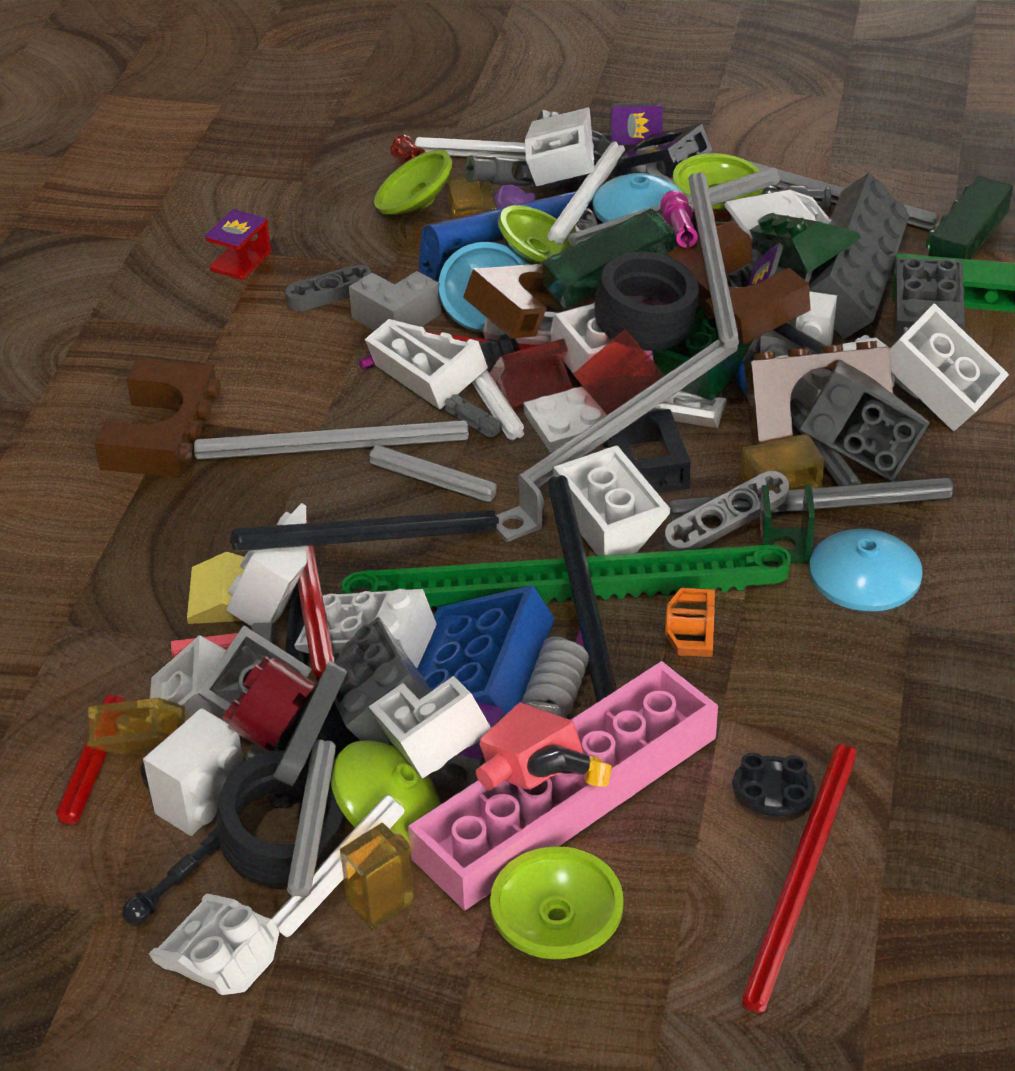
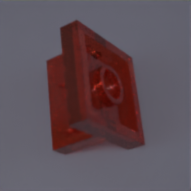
[573,329,665,415]
[489,338,572,410]

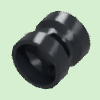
[480,334,523,374]

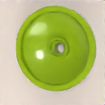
[374,150,452,215]
[672,153,764,211]
[498,205,575,267]
[331,740,441,852]
[490,846,624,959]

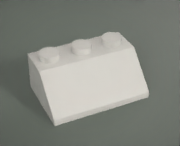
[553,445,670,556]

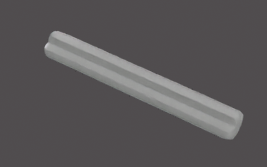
[369,445,497,503]
[287,740,336,897]

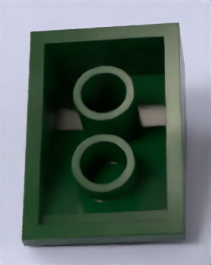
[652,306,753,401]

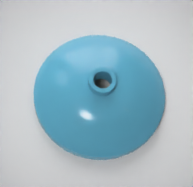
[593,173,682,232]
[439,242,528,333]
[809,529,922,611]

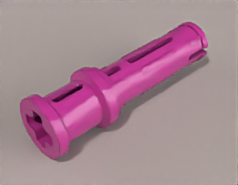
[660,190,698,248]

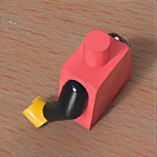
[476,702,612,790]

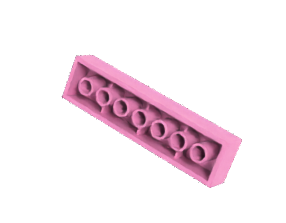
[408,661,718,911]

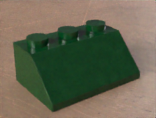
[749,213,861,273]

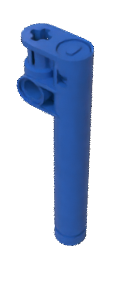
[419,191,597,281]

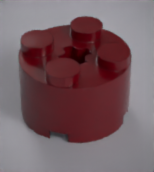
[222,656,317,752]

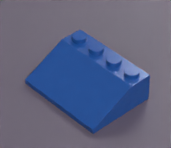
[417,585,555,718]

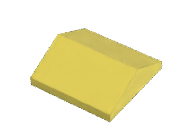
[187,552,244,624]

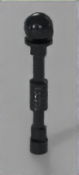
[122,827,220,926]

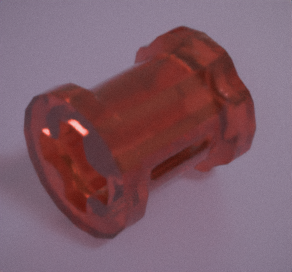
[390,135,426,164]

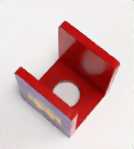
[205,209,271,280]

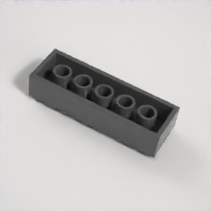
[809,172,910,339]

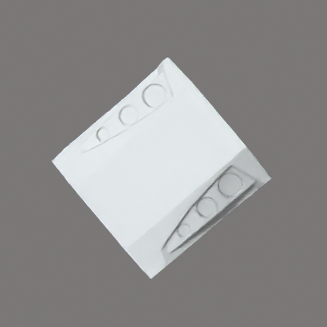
[149,893,279,995]

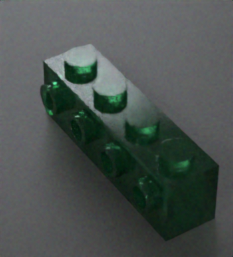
[926,176,1013,260]
[542,208,674,308]

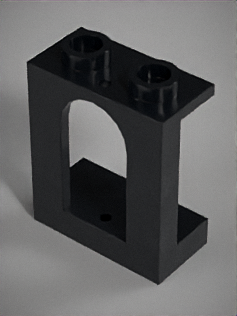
[617,123,713,178]
[602,409,691,493]

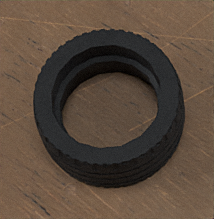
[594,251,699,351]
[217,750,346,888]

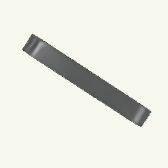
[273,660,348,787]

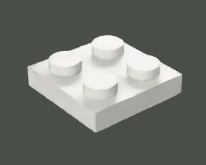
[523,385,606,453]

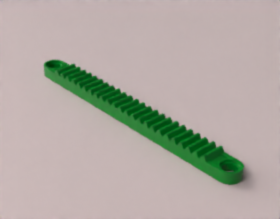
[341,545,791,608]

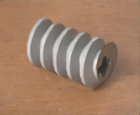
[522,637,589,717]

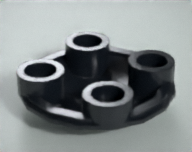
[732,753,816,816]

